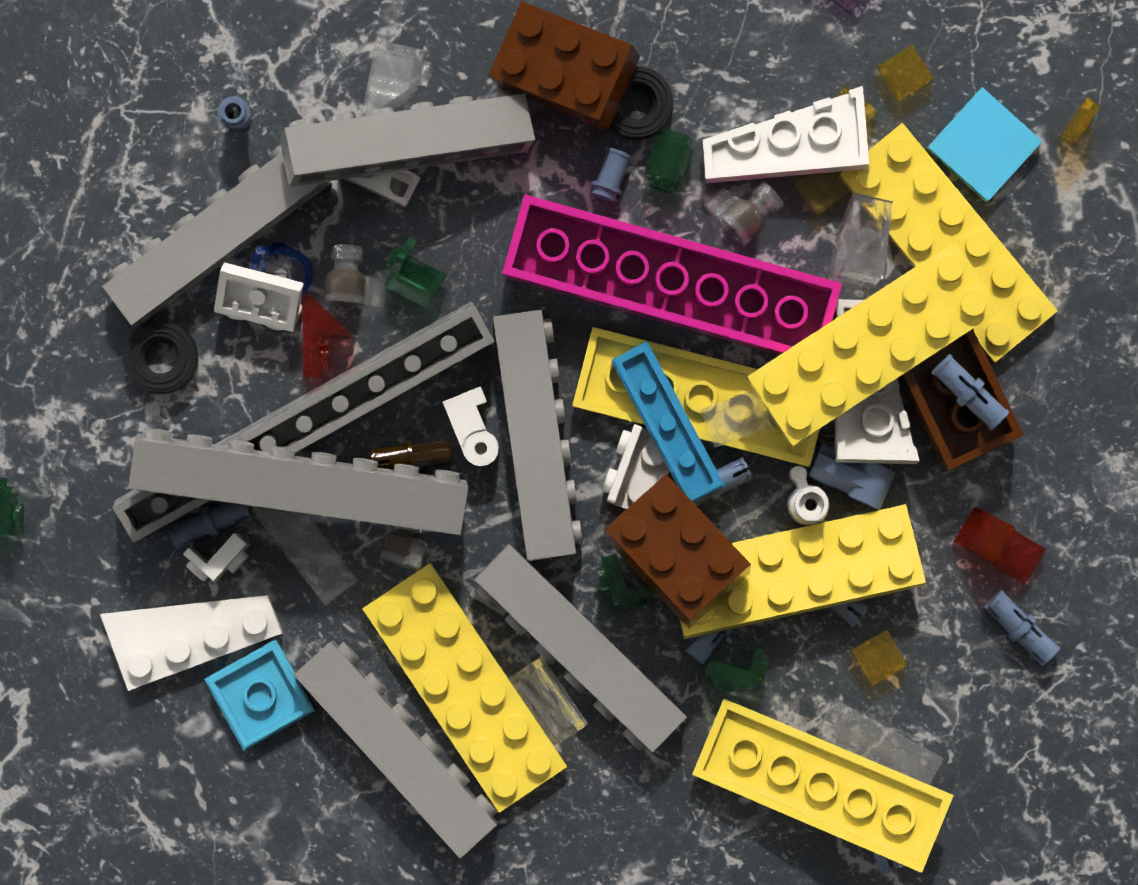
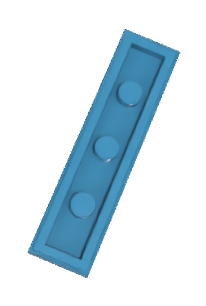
[611,341,725,503]

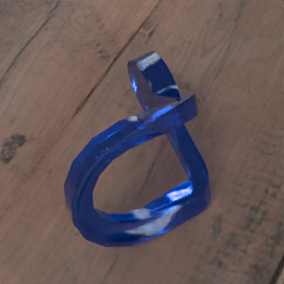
[249,242,314,295]

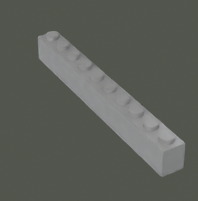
[113,301,495,543]

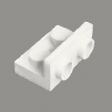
[214,263,304,332]
[602,424,669,509]

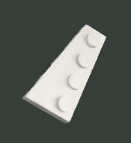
[703,86,869,183]
[834,299,920,464]
[100,595,283,691]

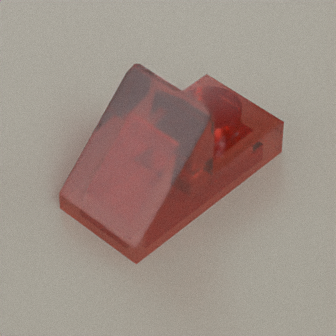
[302,295,354,379]
[953,507,1046,584]

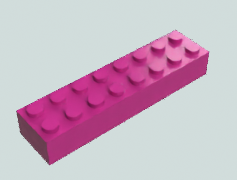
[502,194,842,355]

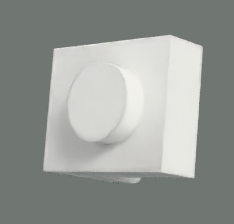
[183,533,250,581]

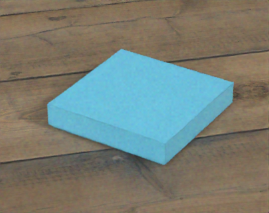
[926,87,1042,203]
[204,639,316,751]

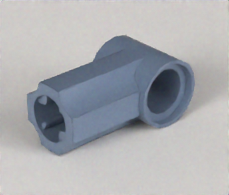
[808,444,896,510]

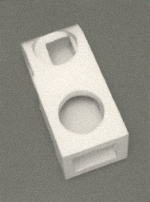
[344,170,420,207]
[443,386,499,466]

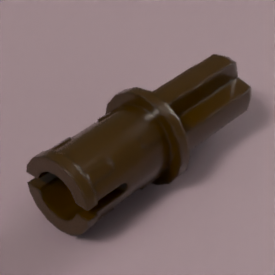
[370,440,452,470]

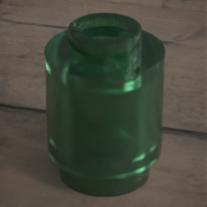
[644,130,694,194]

